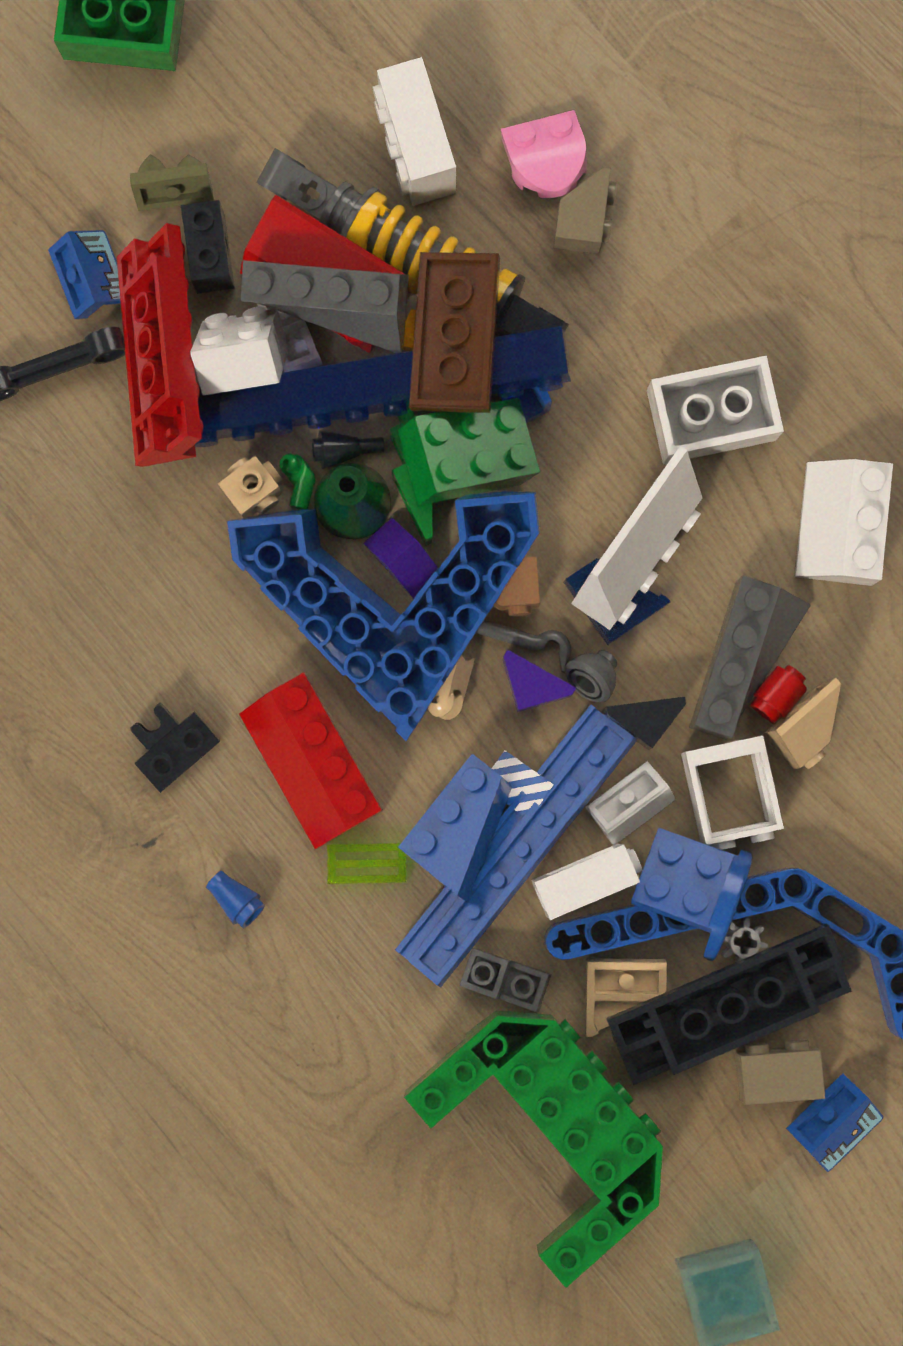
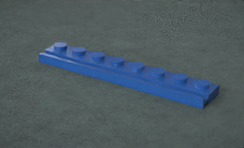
[395,705,637,987]

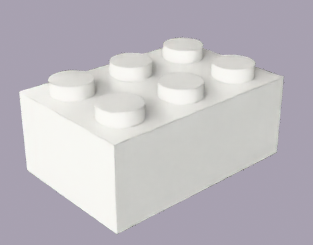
[372,57,456,206]
[647,355,784,464]

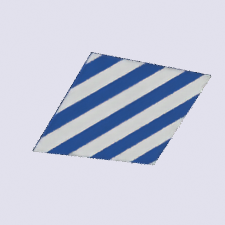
[492,750,553,816]

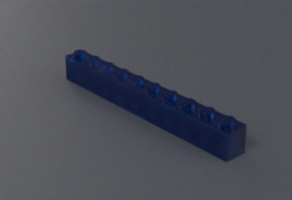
[195,326,571,447]

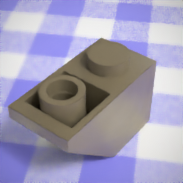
[553,167,616,254]

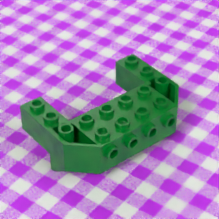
[404,1010,663,1288]

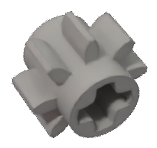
[721,917,768,962]

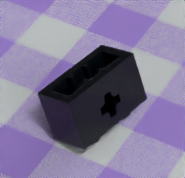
[181,200,235,294]

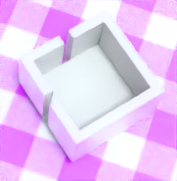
[190,307,288,395]

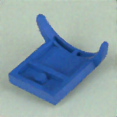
[631,827,753,961]

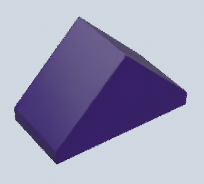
[363,518,438,600]
[502,649,576,712]

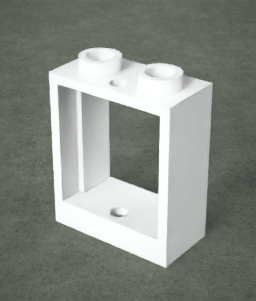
[681,736,784,850]
[531,844,643,920]

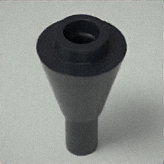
[312,430,384,469]

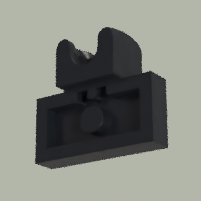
[130,702,220,793]

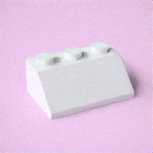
[795,459,893,586]

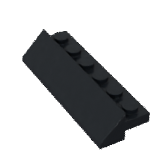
[606,923,852,1085]

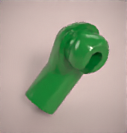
[279,453,316,510]

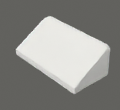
[585,761,675,845]

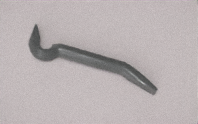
[476,620,571,672]

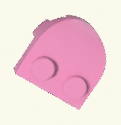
[501,110,587,198]

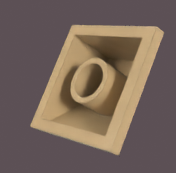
[763,677,841,769]

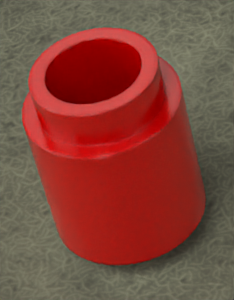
[750,665,808,724]

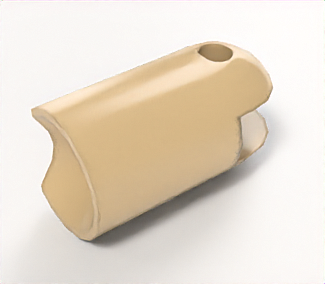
[428,655,475,720]

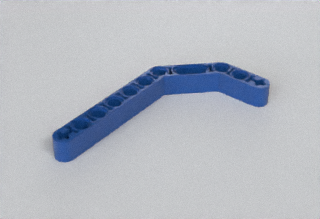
[544,868,903,1039]

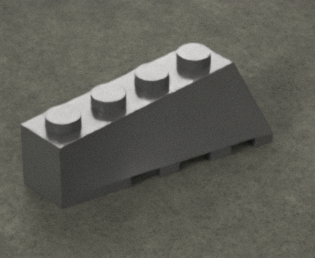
[241,261,409,355]
[689,576,811,740]

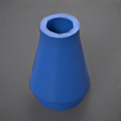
[206,871,265,928]

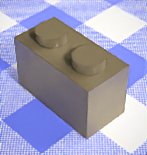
[735,1040,825,1105]

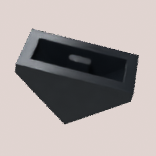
[604,696,686,750]

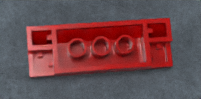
[117,223,203,467]

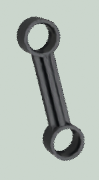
[0,327,125,401]

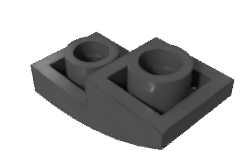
[460,948,552,1012]

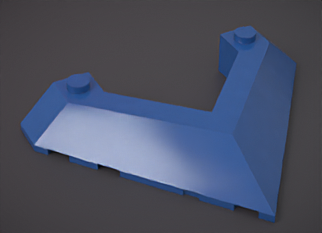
[227,491,540,741]

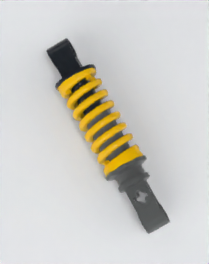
[256,148,569,358]

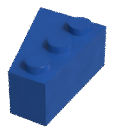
[398,754,512,903]

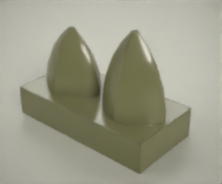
[130,154,214,211]

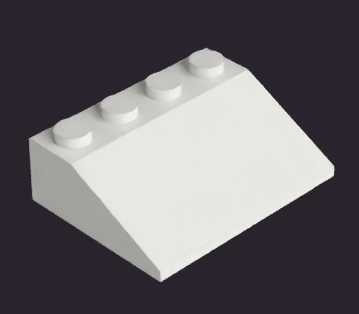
[571,446,702,630]

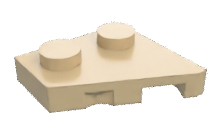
[585,958,667,1037]

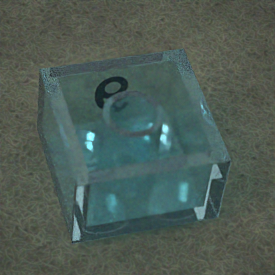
[674,1239,780,1346]

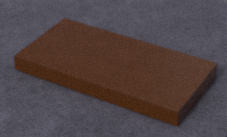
[409,252,500,413]

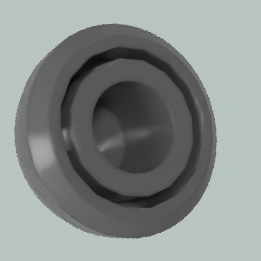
[565,650,617,702]

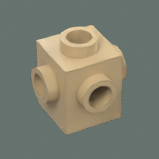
[218,456,282,518]

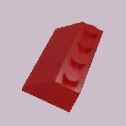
[240,195,404,354]
[239,672,383,849]

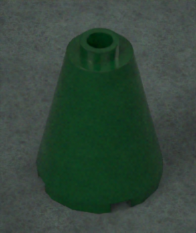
[314,463,391,540]

